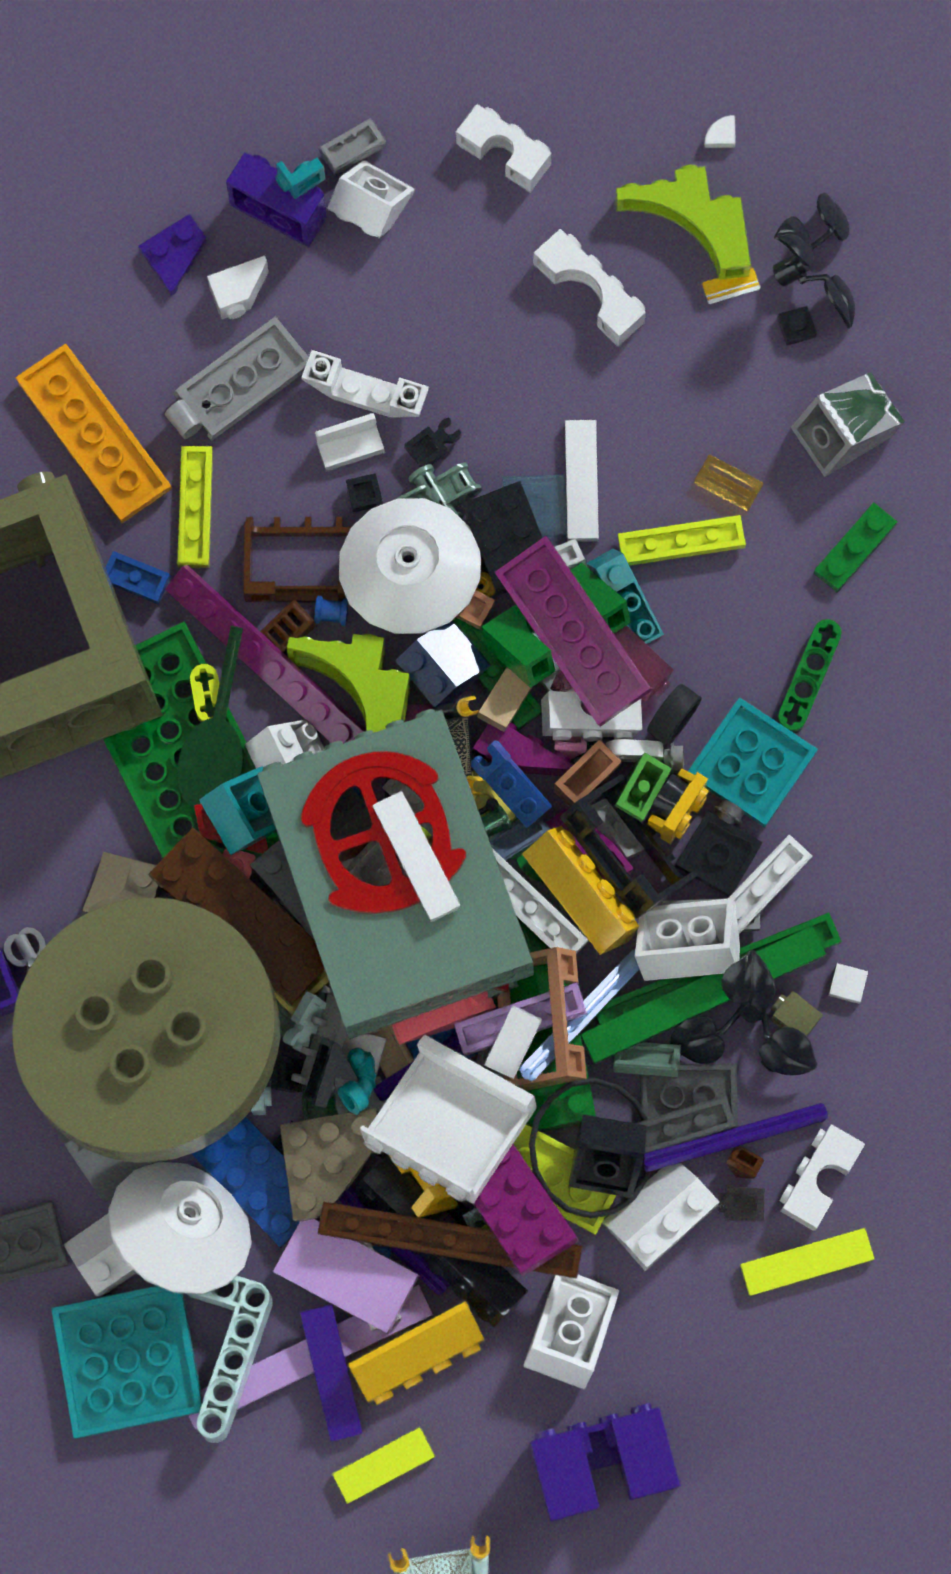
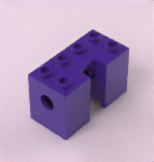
[530,1403,681,1522]

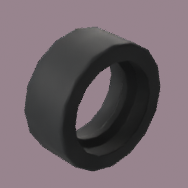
[647,684,702,745]

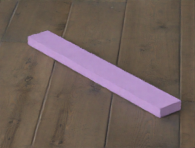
[189,1285,433,1430]

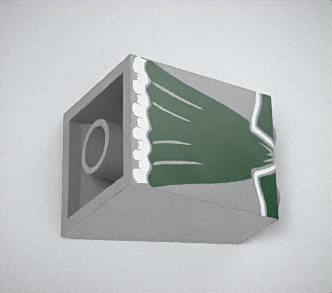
[791,372,905,477]

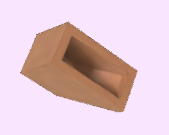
[554,740,622,807]

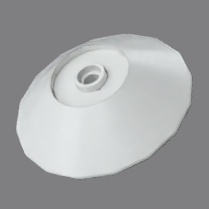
[339,498,481,634]
[108,1162,252,1294]

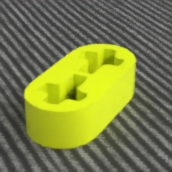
[190,664,220,722]

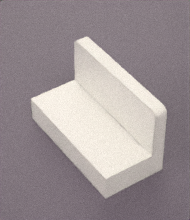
[315,413,385,471]

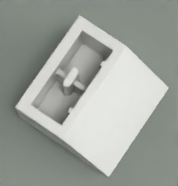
[245,720,325,768]

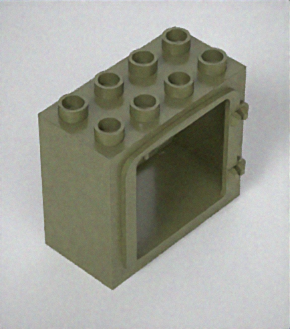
[0,472,163,779]

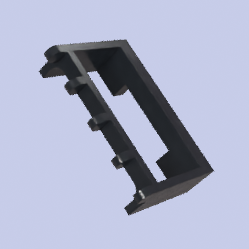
[560,774,698,919]

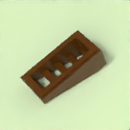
[260,600,315,654]

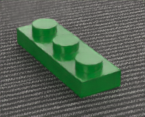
[813,502,898,593]

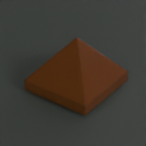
[726,1146,764,1179]

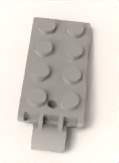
[165,316,309,441]

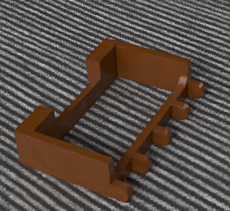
[244,517,351,602]

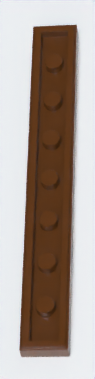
[318,1202,583,1279]

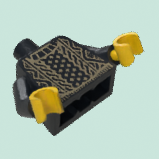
[434,696,483,795]

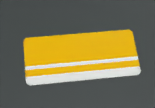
[702,268,760,304]

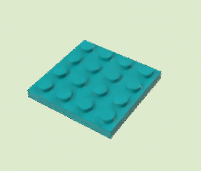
[51,1286,203,1439]

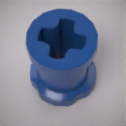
[314,596,349,627]

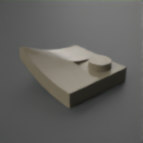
[82,852,161,913]

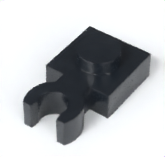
[404,417,461,467]

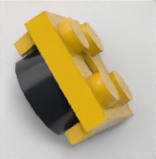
[647,769,709,845]

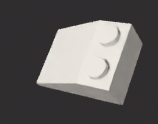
[523,1275,620,1390]

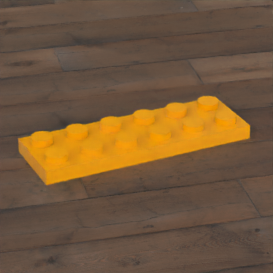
[15,343,172,524]

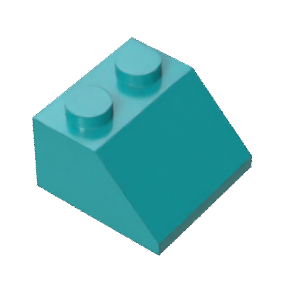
[199,766,277,855]

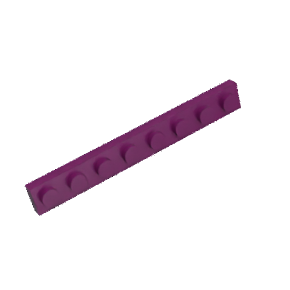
[165,565,366,743]

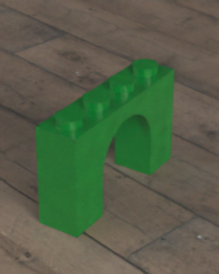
[481,563,631,688]

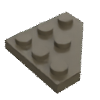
[280,1108,378,1222]

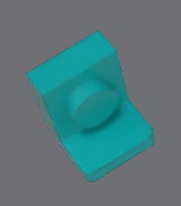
[275,157,326,199]

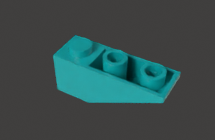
[586,548,664,649]

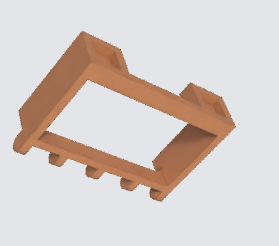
[492,947,587,1091]

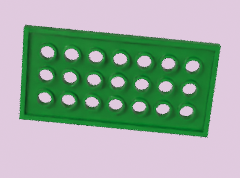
[103,621,280,860]

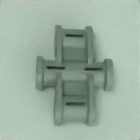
[396,462,482,519]

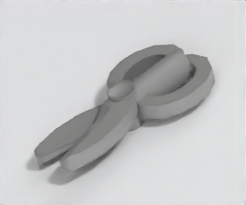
[4,927,46,972]

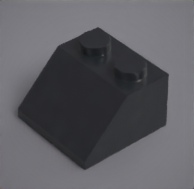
[568,1114,647,1198]

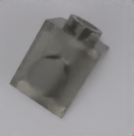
[718,1185,765,1222]

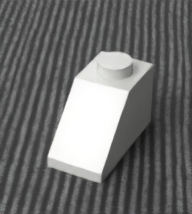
[207,256,269,319]

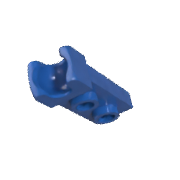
[471,740,552,828]

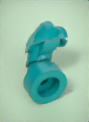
[338,1048,376,1115]

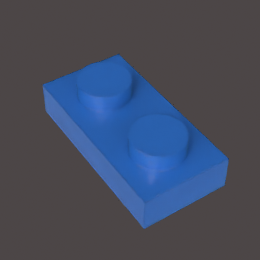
[105,551,171,605]

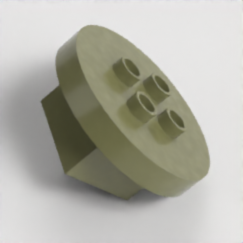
[12,898,280,1162]

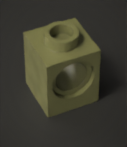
[771,991,823,1036]

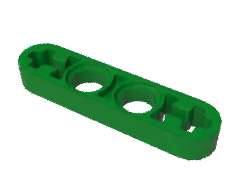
[777,619,842,733]

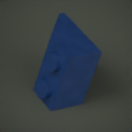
[395,620,491,708]

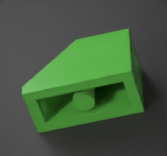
[615,752,672,822]

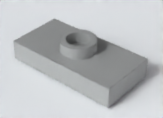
[319,118,387,175]

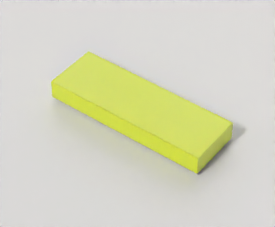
[332,1427,435,1504]

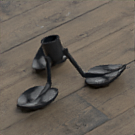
[773,193,855,330]
[670,950,818,1076]

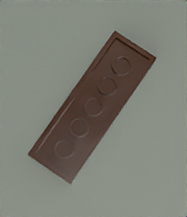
[148,828,325,1006]

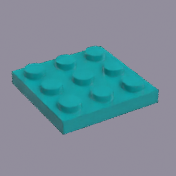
[688,697,818,828]

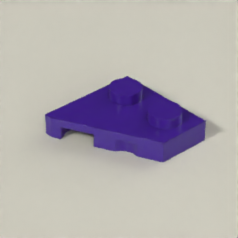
[139,214,207,296]

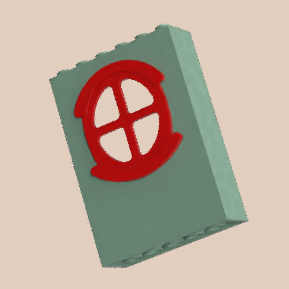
[257,709,534,1039]

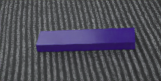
[300,1304,363,1442]

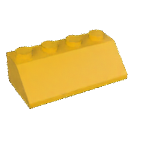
[522,826,639,955]
[348,1301,484,1405]

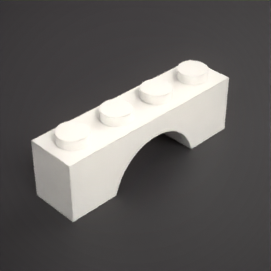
[533,229,646,347]

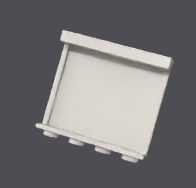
[360,1034,537,1204]

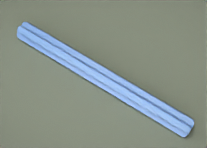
[520,950,640,1081]

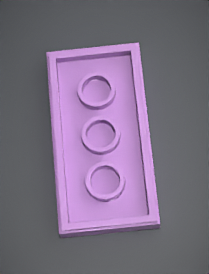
[273,1219,419,1334]

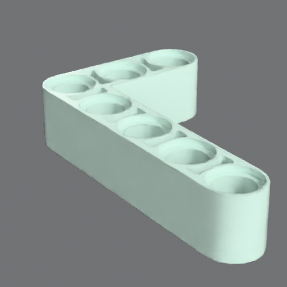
[186,1276,273,1443]

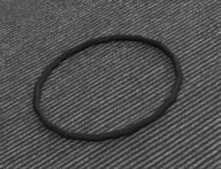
[529,1077,651,1219]

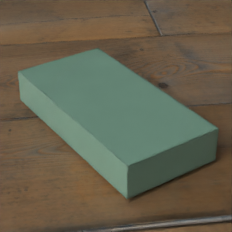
[613,1042,681,1077]

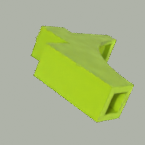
[615,165,751,280]
[287,634,410,733]

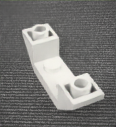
[302,350,429,418]

